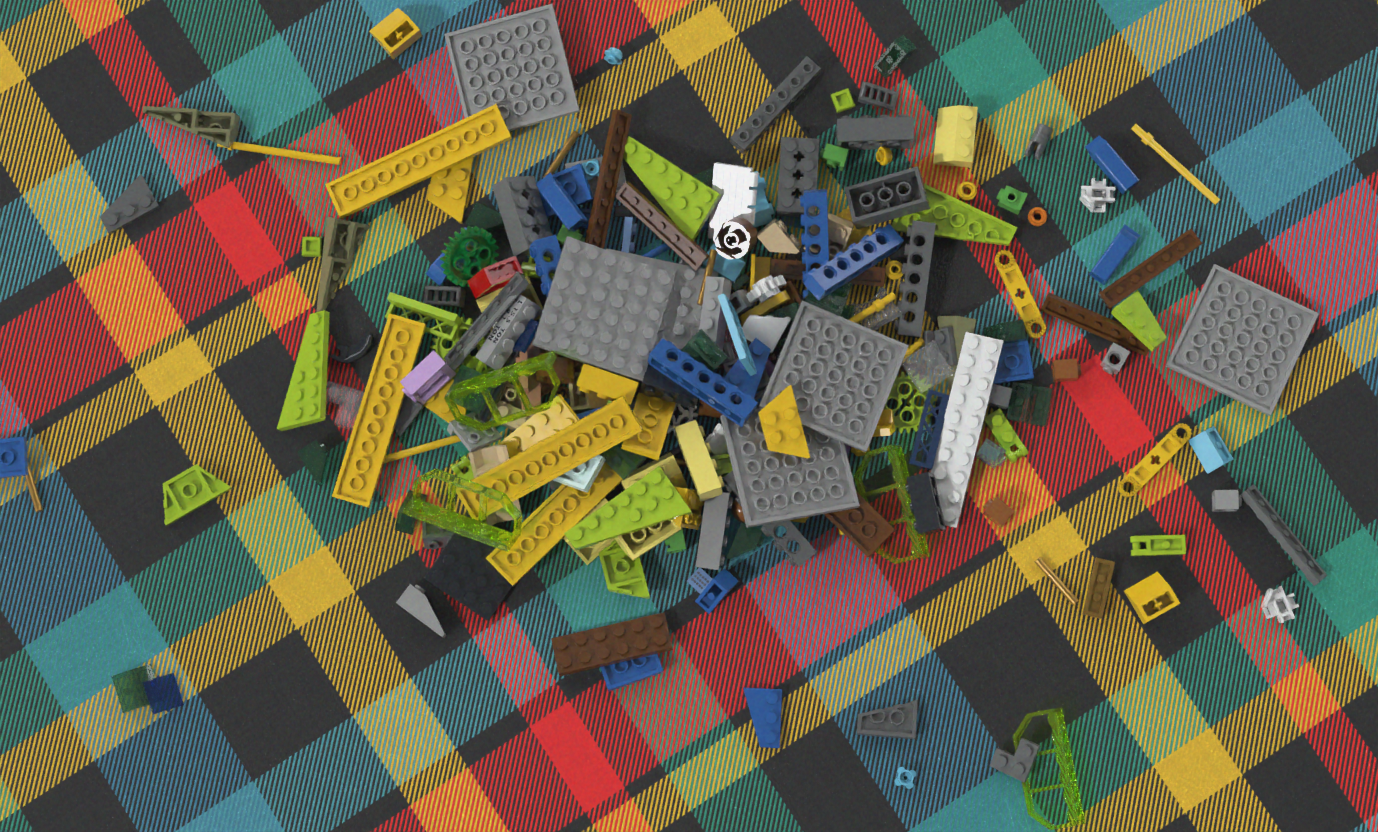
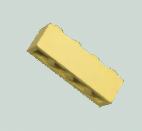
[674,420,724,501]

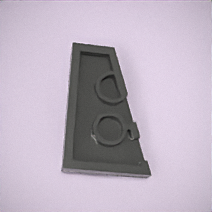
[856,700,918,739]

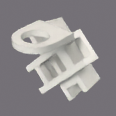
[1079,178,1115,213]
[1261,586,1299,623]

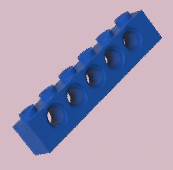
[800,189,831,306]
[804,224,904,301]
[529,235,561,297]
[647,338,758,427]

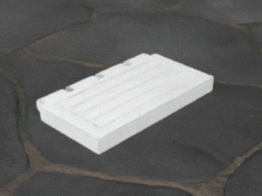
[708,162,759,241]

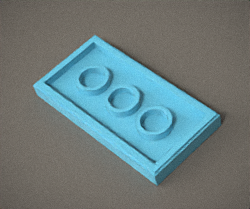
[718,293,757,376]

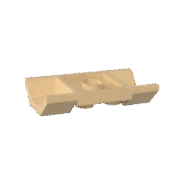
[468,445,523,527]

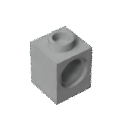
[1100,342,1130,375]
[1212,490,1242,512]

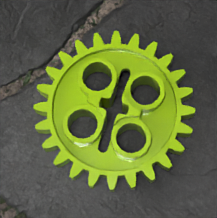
[430,317,490,379]
[884,372,937,434]

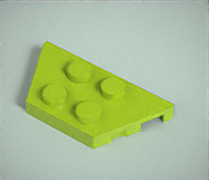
[163,464,231,526]
[599,540,650,599]

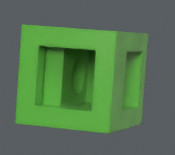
[819,143,849,171]
[996,185,1028,215]
[557,224,585,246]
[665,527,686,555]

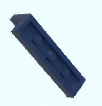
[909,389,950,471]

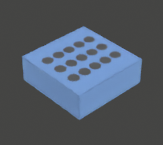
[687,567,712,594]

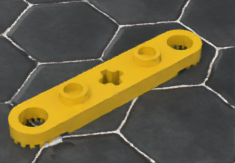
[994,250,1046,339]
[1118,423,1192,497]

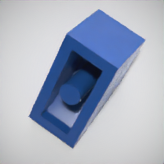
[695,568,738,614]

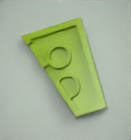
[1111,290,1167,352]

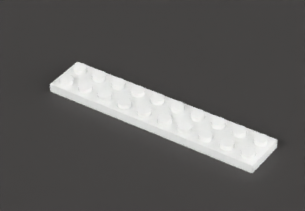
[930,332,1004,528]

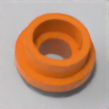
[1028,207,1047,226]

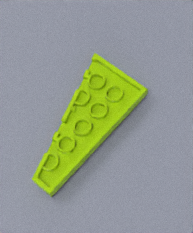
[623,136,721,241]
[891,184,1017,246]
[277,310,330,431]
[564,466,692,550]

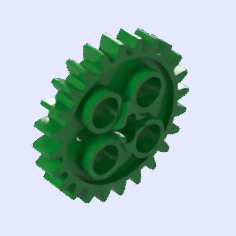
[440,226,499,287]

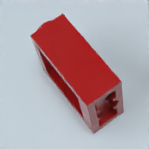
[467,256,524,299]

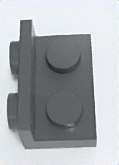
[924,327,958,369]
[422,516,461,549]

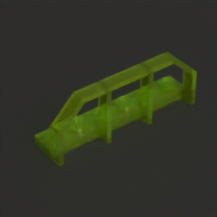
[444,351,560,431]
[854,445,930,564]
[403,468,522,552]
[1013,708,1085,830]

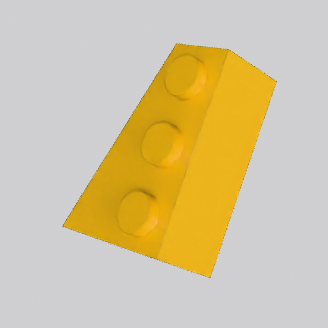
[576,363,639,404]

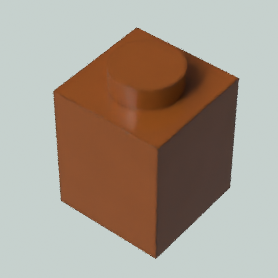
[1052,359,1081,382]
[983,497,1014,528]

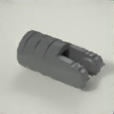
[1024,123,1053,160]

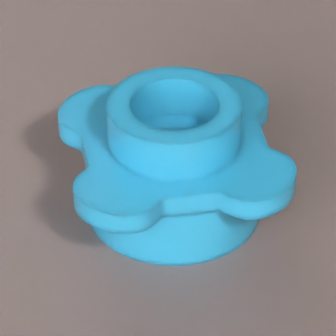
[604,47,623,65]
[582,159,600,180]
[895,767,916,789]

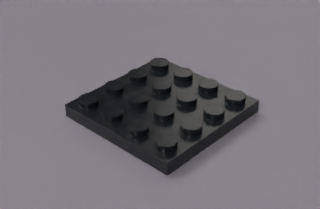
[424,514,512,621]

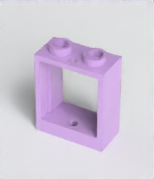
[400,350,456,405]

